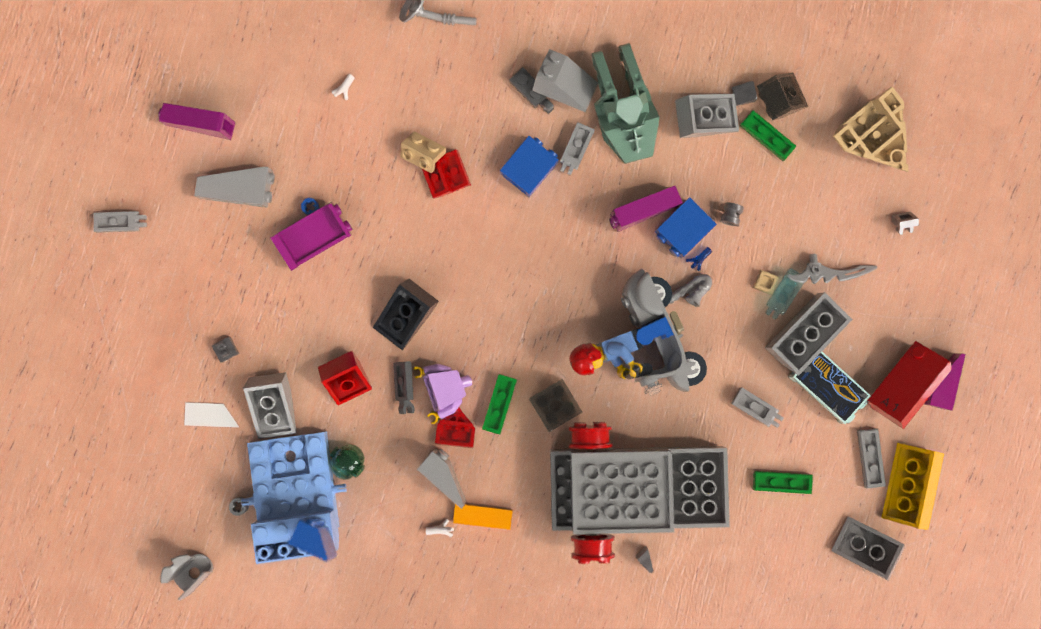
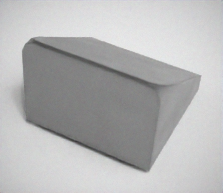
[732,81,757,106]
[636,546,653,573]

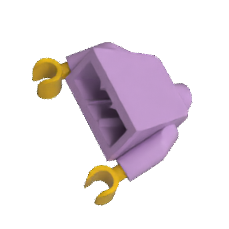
[413,364,472,424]

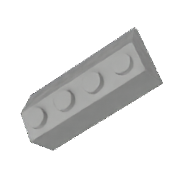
[765,292,853,375]

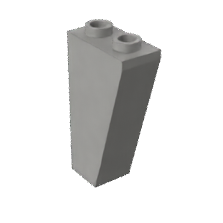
[194,167,275,208]

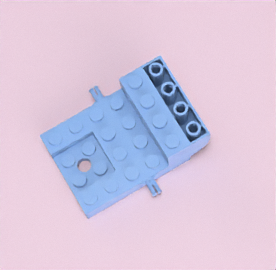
[241,431,347,564]

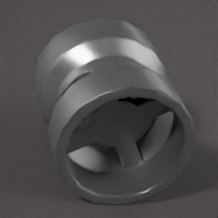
[720,202,744,227]

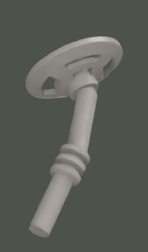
[399,0,477,25]

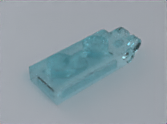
[765,268,804,320]

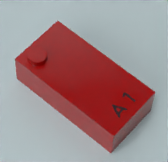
[867,341,952,429]

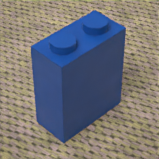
[500,136,559,198]
[655,197,717,258]

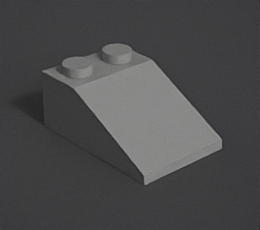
[532,49,598,112]
[675,94,739,138]
[243,372,296,439]
[417,448,466,509]
[831,516,906,581]

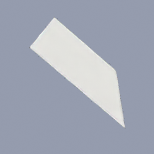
[184,402,239,427]

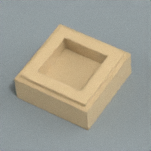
[753,270,779,295]

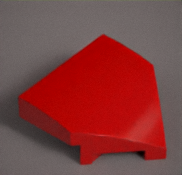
[435,407,475,449]

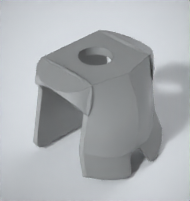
[161,554,213,601]

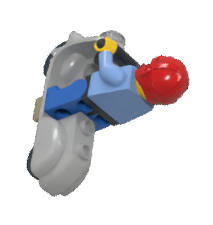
[569,269,707,396]

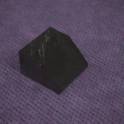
[757,72,809,121]

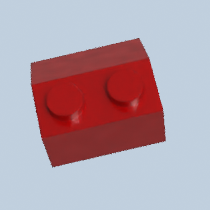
[318,350,372,406]

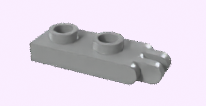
[560,122,595,175]
[94,211,147,233]
[731,387,784,428]

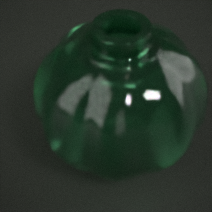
[330,444,365,480]

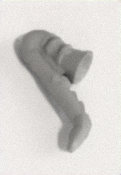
[669,274,712,307]

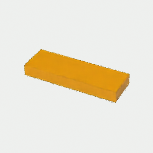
[453,504,513,530]

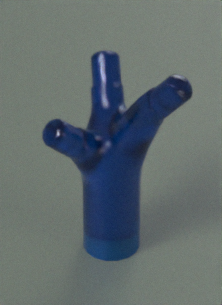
[686,247,712,271]

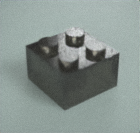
[529,378,582,432]

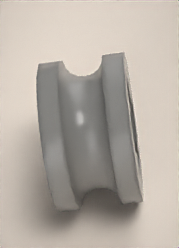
[229,497,249,516]

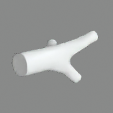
[332,74,355,100]
[426,519,454,537]

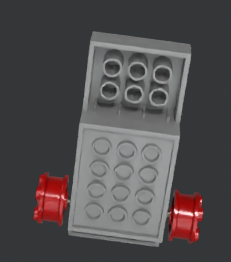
[550,422,730,564]

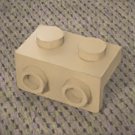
[400,131,446,173]

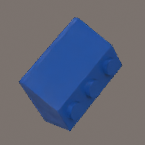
[288,517,337,562]

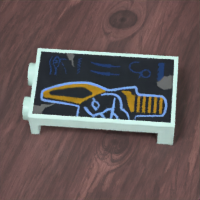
[788,352,871,424]

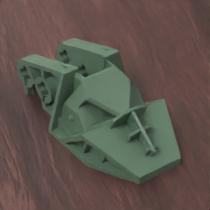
[592,43,660,164]

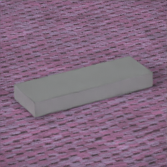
[857,428,886,489]

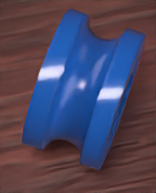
[301,198,320,215]

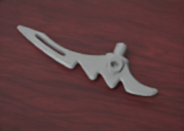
[787,254,877,284]

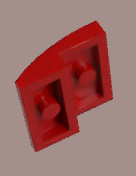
[422,149,471,199]

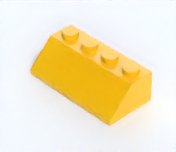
[881,443,944,530]

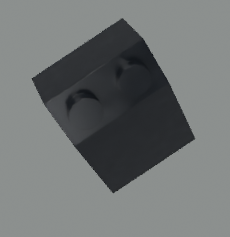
[372,279,439,350]

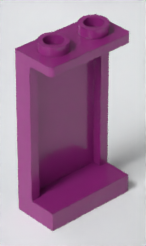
[271,202,353,271]

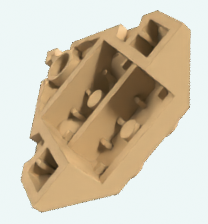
[833,87,909,172]

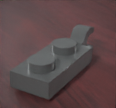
[509,67,554,114]
[393,361,415,414]

